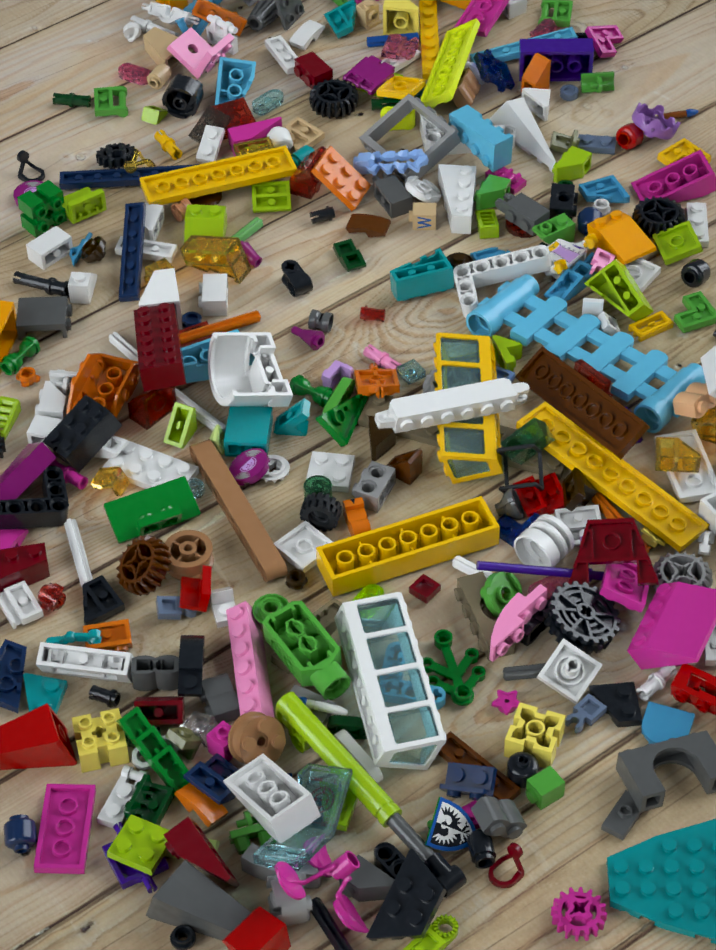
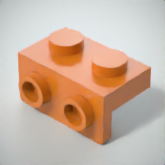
[83,619,133,652]

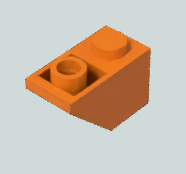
[521,53,551,92]

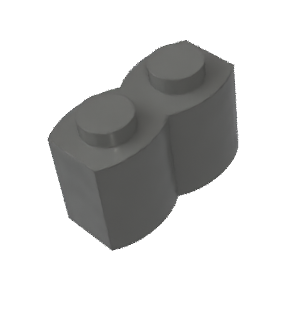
[131,655,179,691]
[199,673,240,726]
[471,796,527,839]

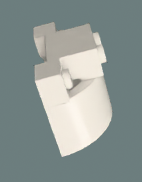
[208,332,293,407]

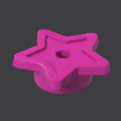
[491,689,521,715]

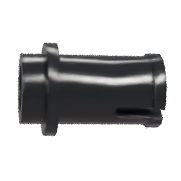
[310,206,335,224]
[89,685,121,708]

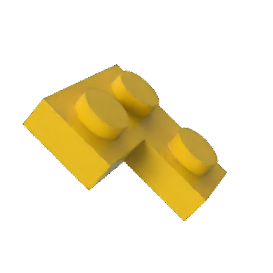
[657,138,712,166]

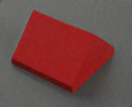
[222,906,291,950]

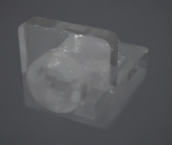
[179,711,218,748]

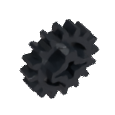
[96,143,138,169]

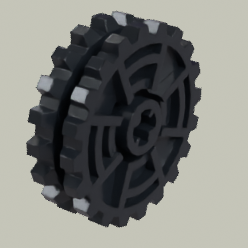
[543,581,621,655]

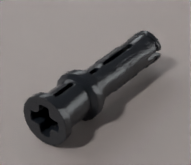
[13,271,69,298]

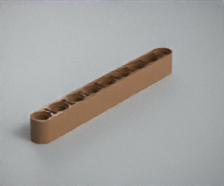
[189,439,288,583]

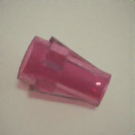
[530,18,557,38]

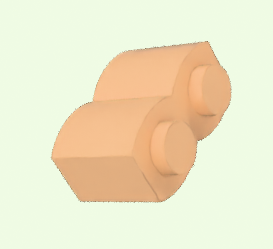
[673,382,716,418]

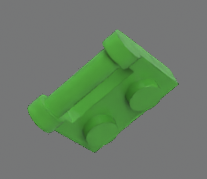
[538,0,573,28]
[94,86,128,117]

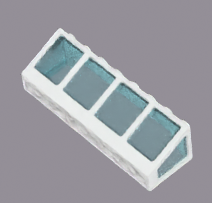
[334,592,446,770]

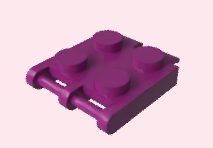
[343,55,395,96]

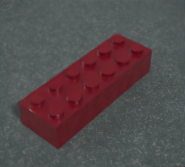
[133,303,186,392]

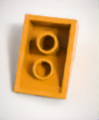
[587,210,656,265]

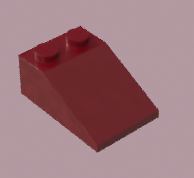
[164,817,240,888]

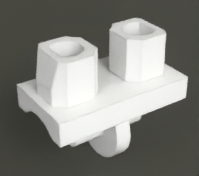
[49,369,78,395]

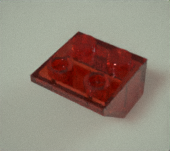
[289,146,326,199]

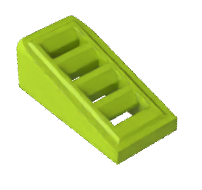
[475,209,499,239]
[0,396,21,440]

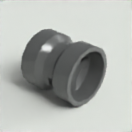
[308,309,334,333]

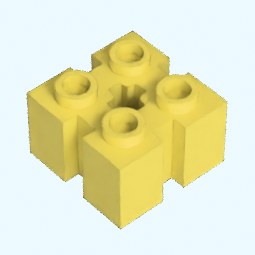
[504,702,566,768]
[71,708,130,773]

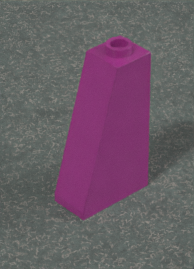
[0,442,57,500]

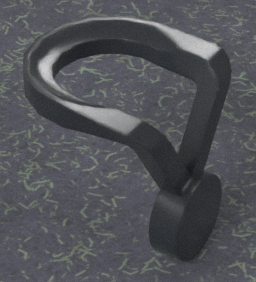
[17,150,45,182]

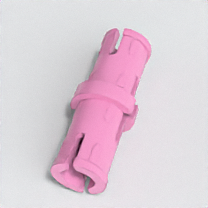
[363,344,402,375]

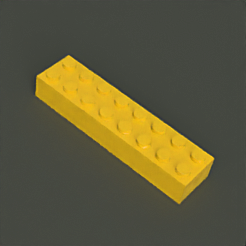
[316,496,500,597]

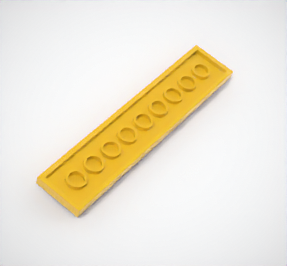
[516,401,710,553]

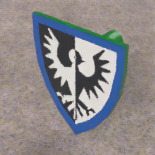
[425,797,476,851]

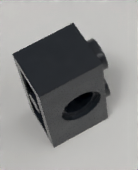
[549,183,578,220]

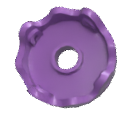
[632,102,681,140]

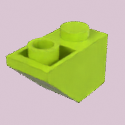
[552,146,592,183]

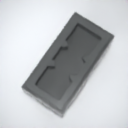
[601,790,642,841]

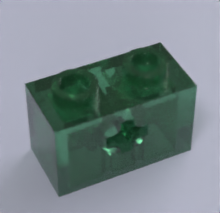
[500,418,555,465]

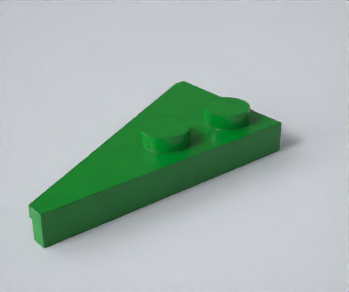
[316,394,369,447]

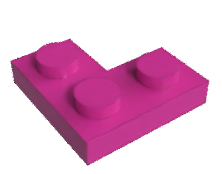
[585,25,624,58]

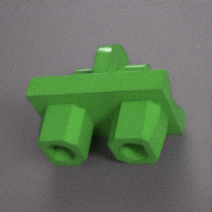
[581,71,614,93]
[229,810,274,855]

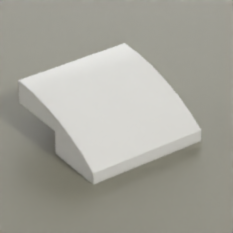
[554,505,601,546]

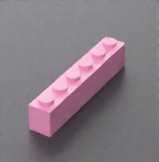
[226,601,275,718]

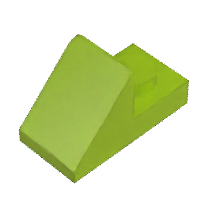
[492,335,522,372]

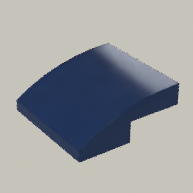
[183,753,239,805]

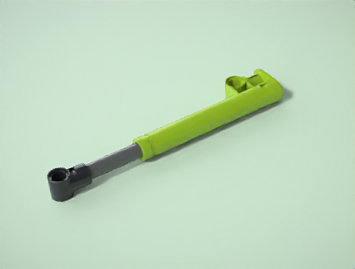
[275,691,467,898]

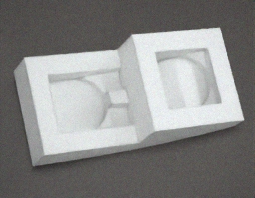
[289,20,325,51]
[94,435,129,458]

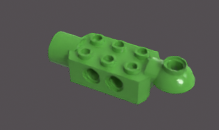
[252,594,351,700]

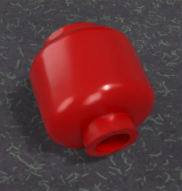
[616,123,644,150]

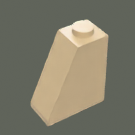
[143,27,180,70]

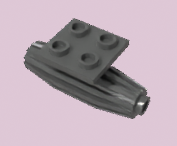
[247,0,305,31]

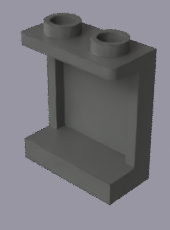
[16,296,73,340]

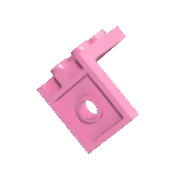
[167,27,234,79]

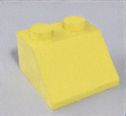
[383,0,419,35]

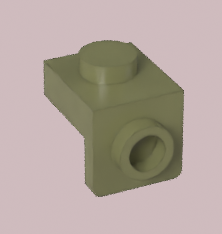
[549,130,580,153]
[165,726,203,760]

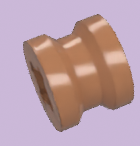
[171,198,192,222]

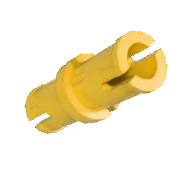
[154,130,183,160]

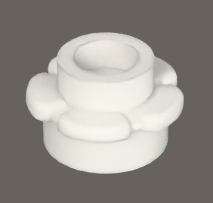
[592,199,611,216]

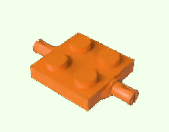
[354,363,400,399]

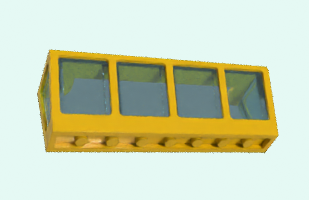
[433,332,503,484]

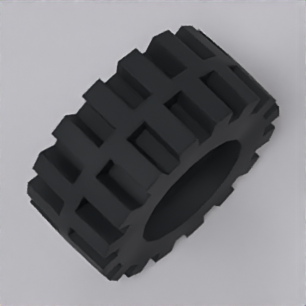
[300,492,342,532]

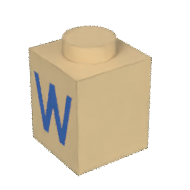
[409,202,436,230]

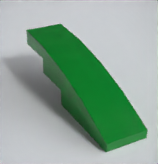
[117,706,189,792]

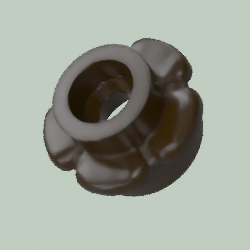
[286,569,308,590]

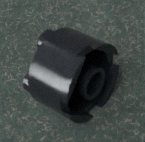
[162,74,204,119]

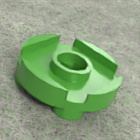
[480,572,522,618]

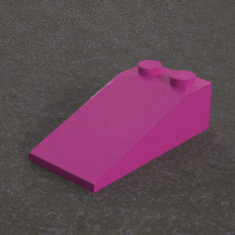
[631,150,716,203]

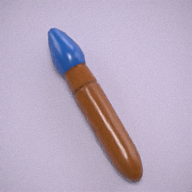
[657,109,699,119]

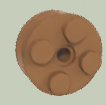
[165,530,214,580]
[228,711,286,764]

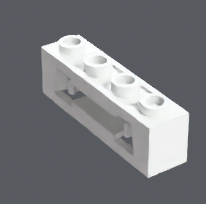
[36,642,134,683]

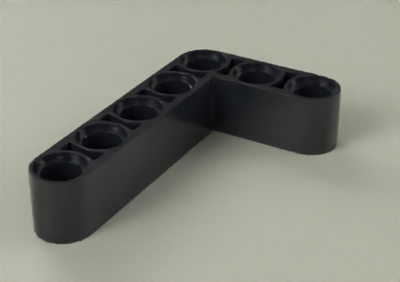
[0,466,69,530]

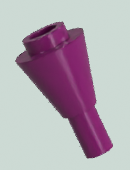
[291,326,325,350]

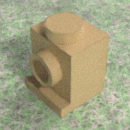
[356,0,381,30]

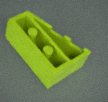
[584,259,654,322]

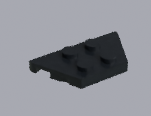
[366,848,447,941]

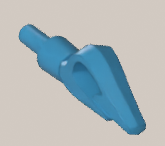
[69,232,93,266]

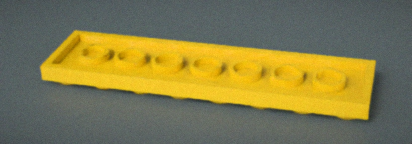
[139,145,297,205]

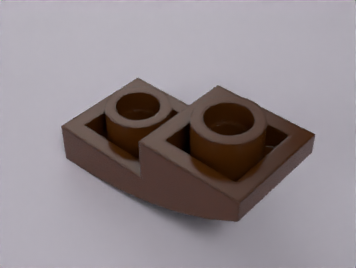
[346,213,391,238]

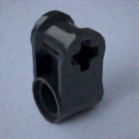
[281,260,313,297]

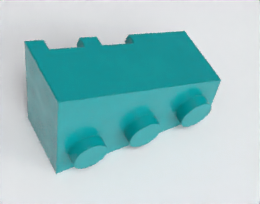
[390,248,454,302]

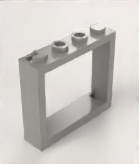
[359,94,461,182]

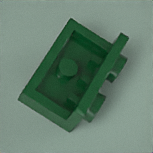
[124,774,175,825]

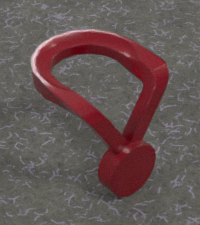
[488,842,524,889]

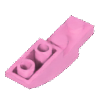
[489,584,548,662]

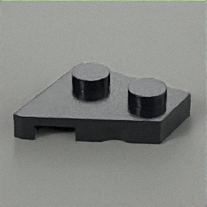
[82,575,125,625]
[588,682,642,727]

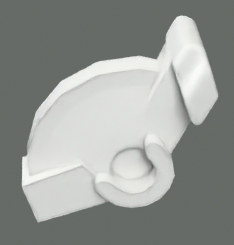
[698,530,715,556]

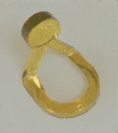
[124,149,156,173]

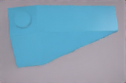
[213,57,256,123]

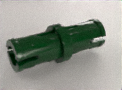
[53,93,91,107]

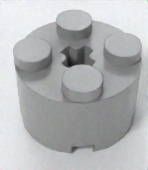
[266,871,312,926]

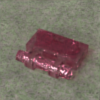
[381,34,419,60]

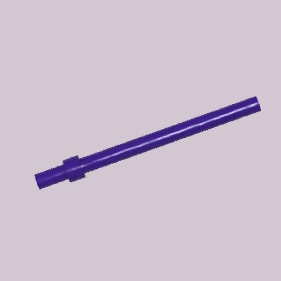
[476,561,604,582]

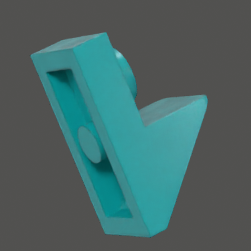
[274,398,311,436]

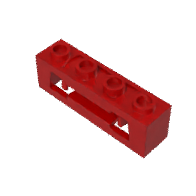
[671,664,716,715]

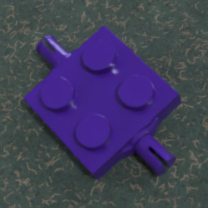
[102,822,169,893]

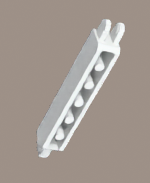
[374,378,530,433]

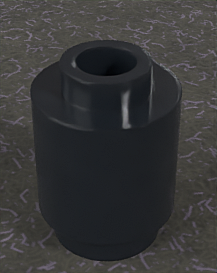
[467,829,496,869]

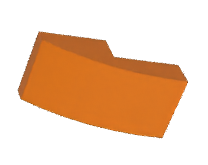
[174,783,229,828]

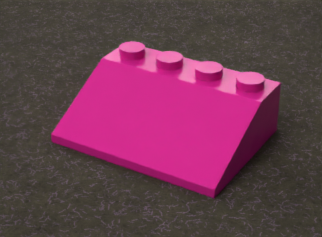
[627,582,716,670]

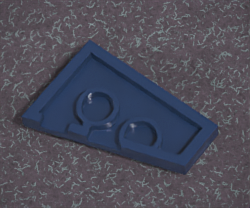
[0,639,27,713]

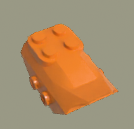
[66,353,140,418]

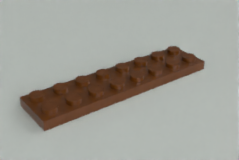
[515,346,650,460]

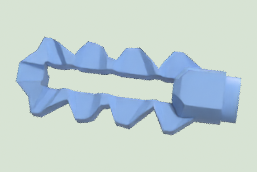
[353,149,429,176]

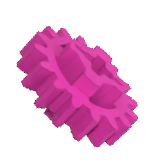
[551,887,607,942]

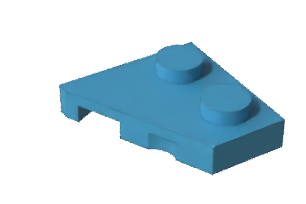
[578,175,630,203]

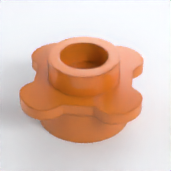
[16,367,40,387]

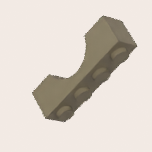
[454,571,515,661]

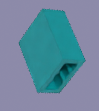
[224,406,273,457]

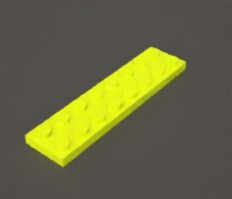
[420,18,480,108]

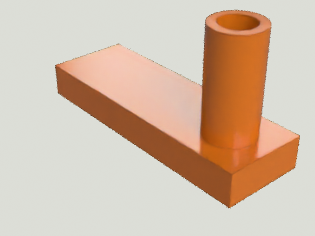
[191,0,247,37]

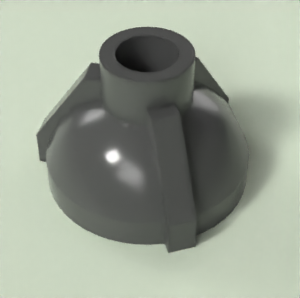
[495,488,525,520]

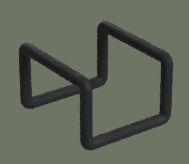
[496,444,544,494]

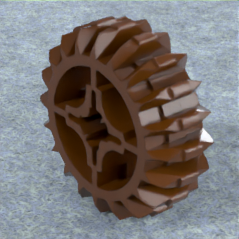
[116,535,172,596]

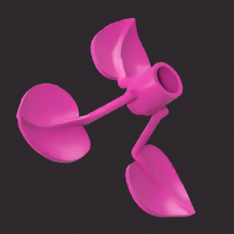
[274,839,369,933]

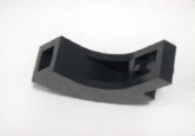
[178,635,205,697]

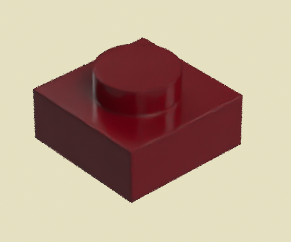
[409,574,441,604]

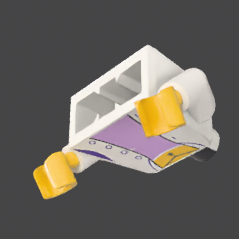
[539,233,598,279]

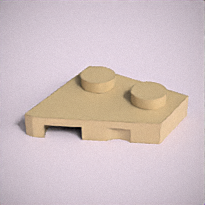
[285,117,325,151]

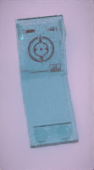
[253,763,353,871]

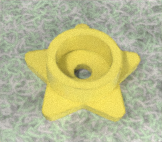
[641,526,665,547]

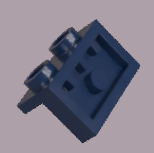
[439,762,497,801]

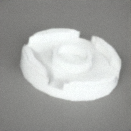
[405,176,441,203]

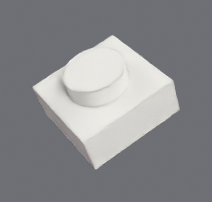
[598,311,621,336]

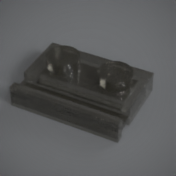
[188,105,232,143]

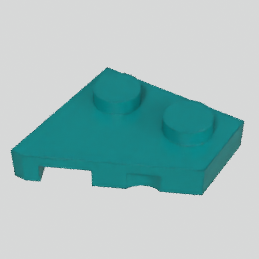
[324,0,356,39]
[23,673,68,715]

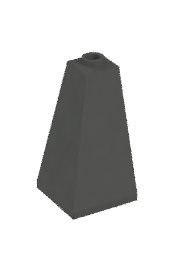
[146,860,251,940]

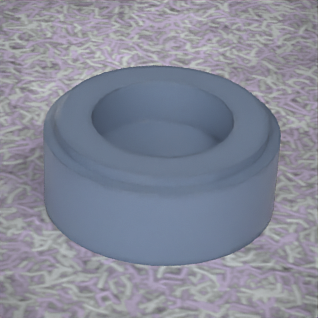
[560,84,579,101]

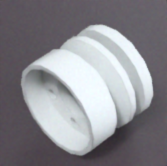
[514,514,575,567]

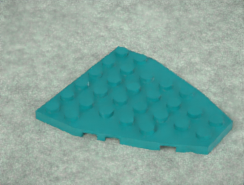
[606,819,716,944]

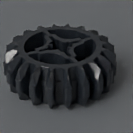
[309,78,359,119]
[632,196,685,239]

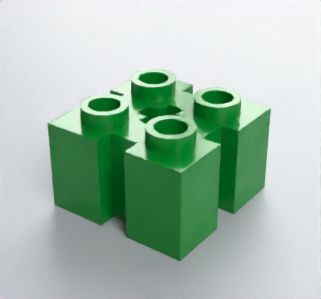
[17,180,67,238]

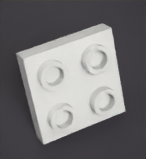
[537,638,602,704]

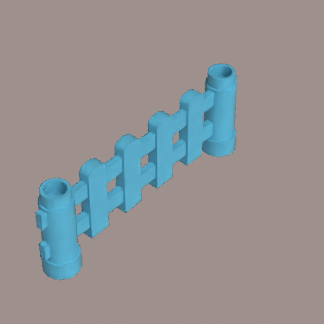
[466,274,706,433]

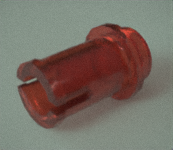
[360,305,386,322]

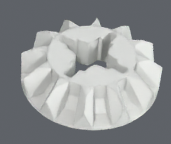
[261,455,290,483]

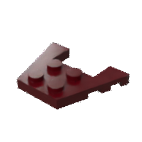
[568,518,659,586]

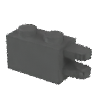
[372,172,414,219]
[495,192,550,236]

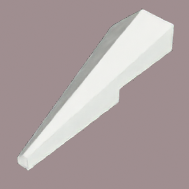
[489,97,556,172]

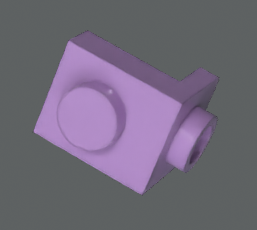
[321,360,354,390]

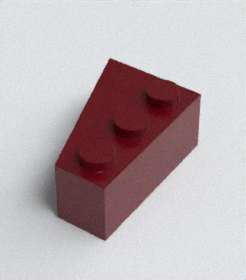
[0,542,50,593]

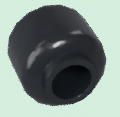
[681,259,711,288]
[507,751,539,788]

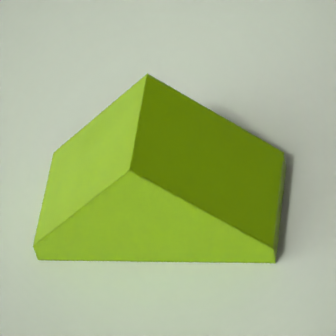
[163,402,197,449]

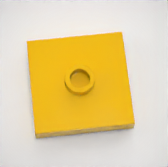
[376,75,426,99]

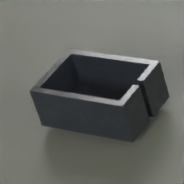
[42,394,122,473]

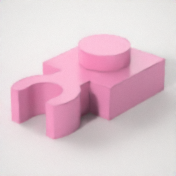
[590,247,616,275]

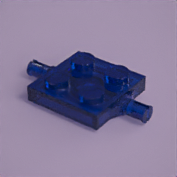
[473,49,515,92]

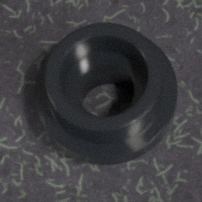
[170,925,196,950]

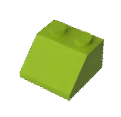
[184,204,227,249]

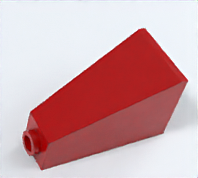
[0,703,78,770]

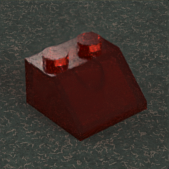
[128,386,176,430]

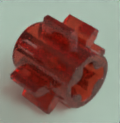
[38,583,66,611]

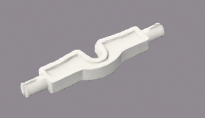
[141,2,200,26]

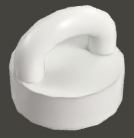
[123,22,141,42]

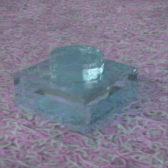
[397,359,426,385]

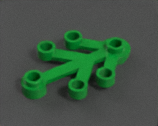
[423,629,486,706]

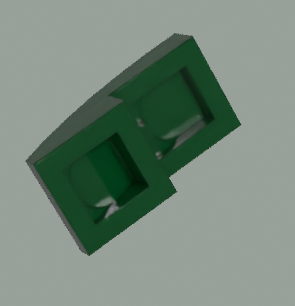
[333,239,366,272]

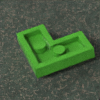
[674,291,716,333]

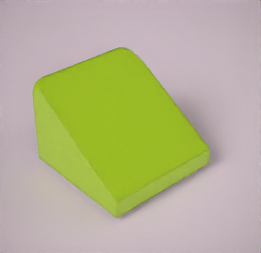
[141,105,168,125]

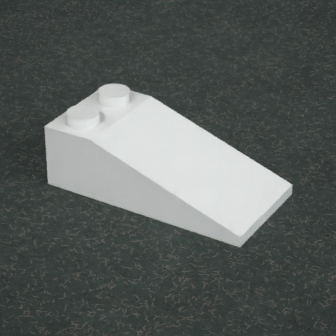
[223,754,321,844]

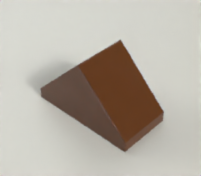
[387,448,423,485]

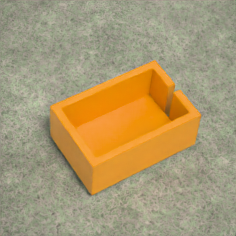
[0,300,17,373]

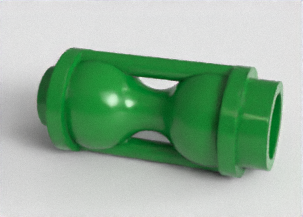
[0,336,40,375]
[289,375,334,407]

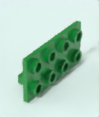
[103,476,201,544]

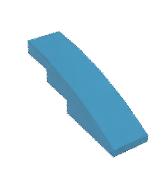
[544,252,598,302]

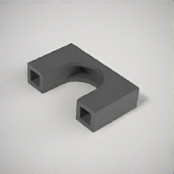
[616,730,716,812]

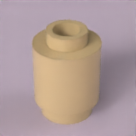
[147,64,171,90]

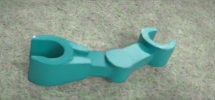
[45,629,102,645]

